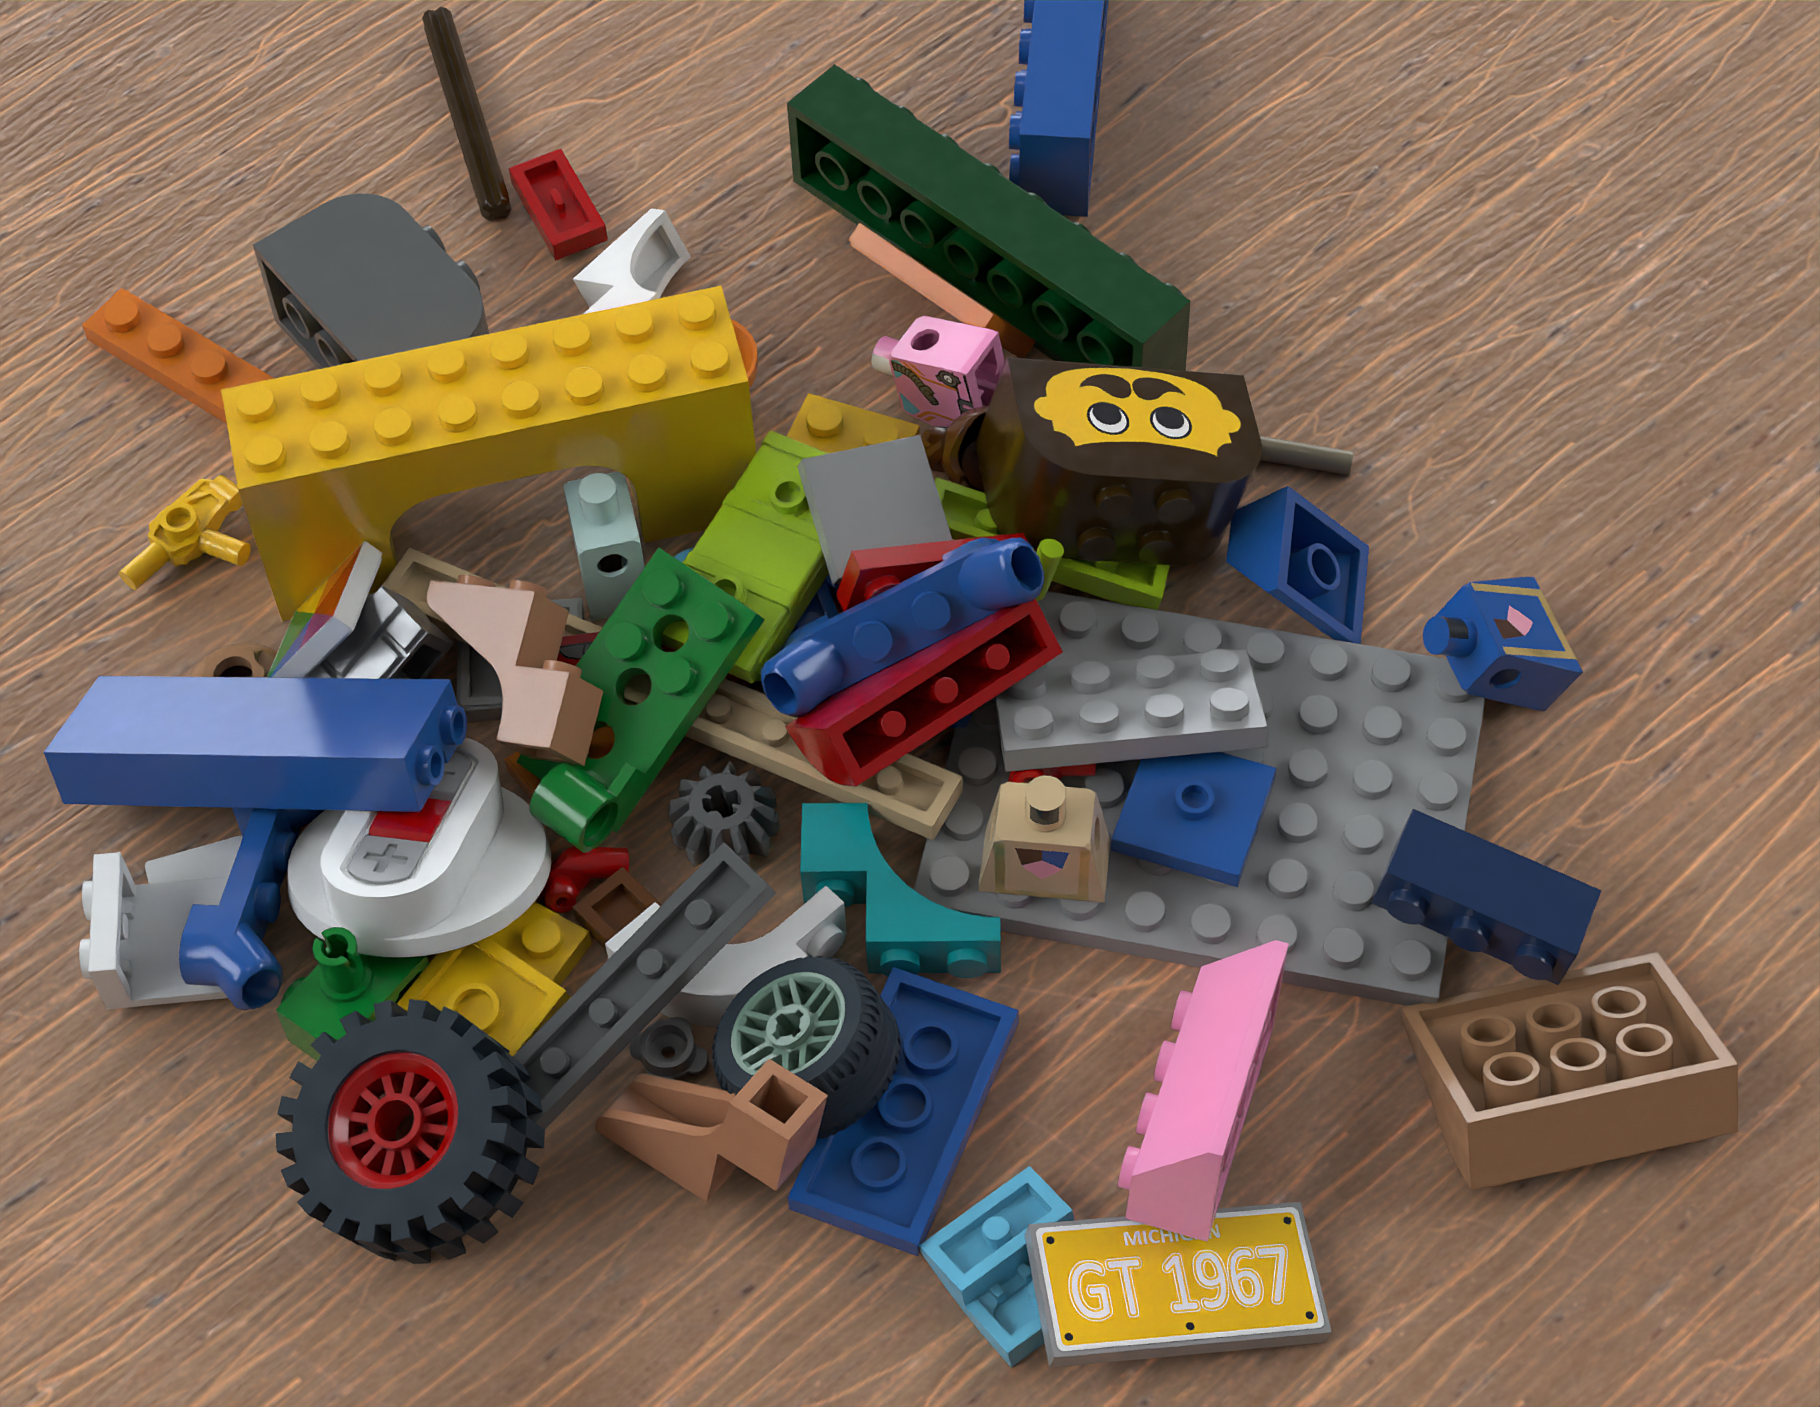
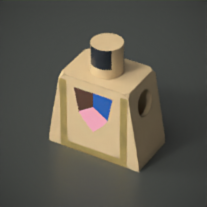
[979,776,1110,903]

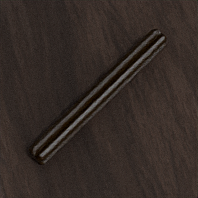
[422,7,512,221]

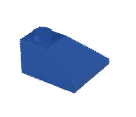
[1226,486,1369,644]

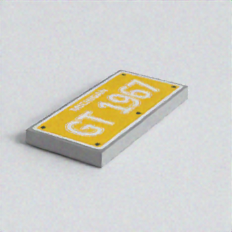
[1025,1202,1332,1368]

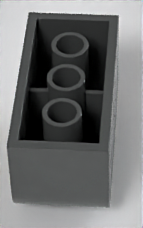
[253,193,490,369]

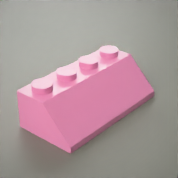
[1118,940,1289,1242]

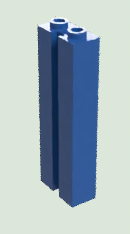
[44,676,467,812]

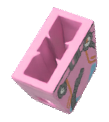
[871,316,1005,430]

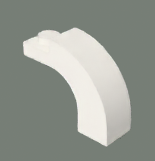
[605,886,847,1027]

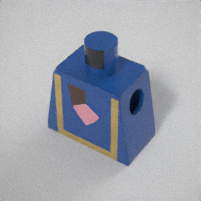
[1423,576,1583,711]

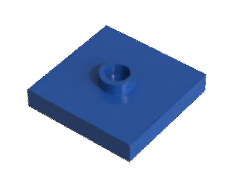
[1111,752,1276,887]

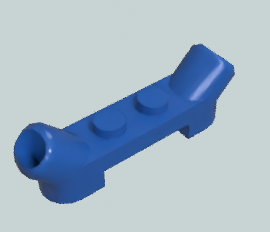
[760,538,1044,718]
[179,808,324,1011]

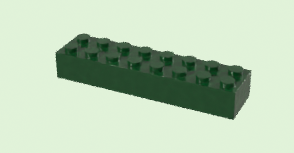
[787,64,1191,371]

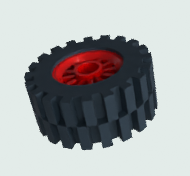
[276,999,545,1264]

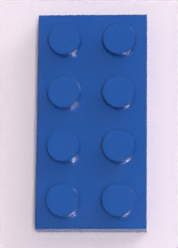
[788,967,1019,1256]

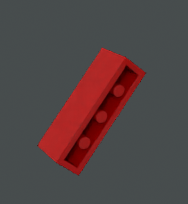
[785,598,1063,787]

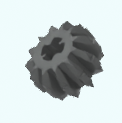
[668,760,780,867]

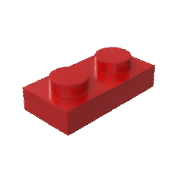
[509,148,608,261]

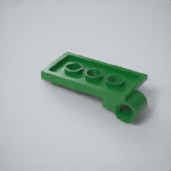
[516,547,765,852]

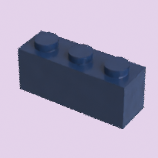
[1371,809,1602,985]

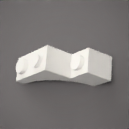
[573,209,691,314]

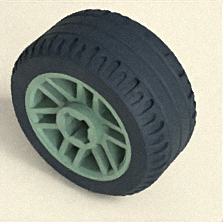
[712,956,901,1140]

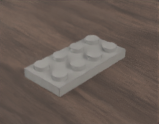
[994,649,1268,772]

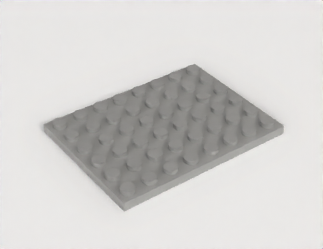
[914,591,1485,1006]

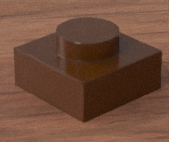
[572,867,662,949]

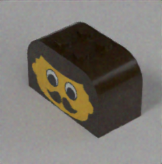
[975,357,1262,565]

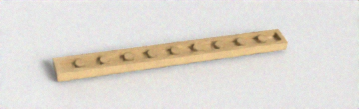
[382,548,963,841]

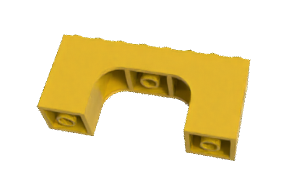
[221,286,756,621]

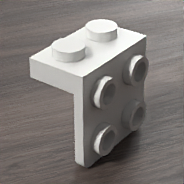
[79,852,229,1009]

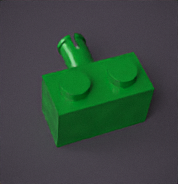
[276,927,429,1061]

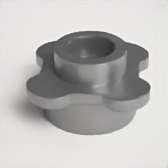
[629,1017,709,1080]

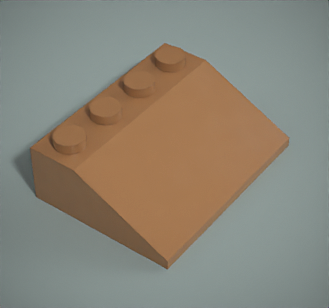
[1401,952,1738,1191]

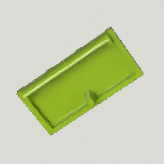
[661,431,829,683]

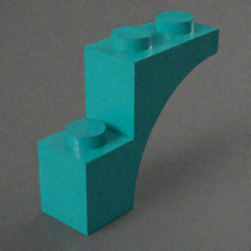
[800,803,1001,978]

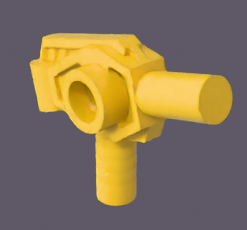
[119,475,251,590]

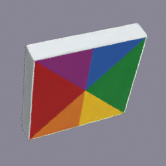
[267,541,382,678]

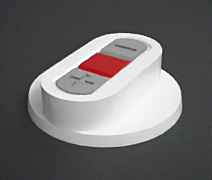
[287,738,551,957]

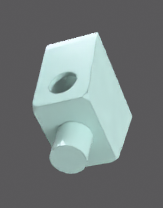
[563,471,645,621]

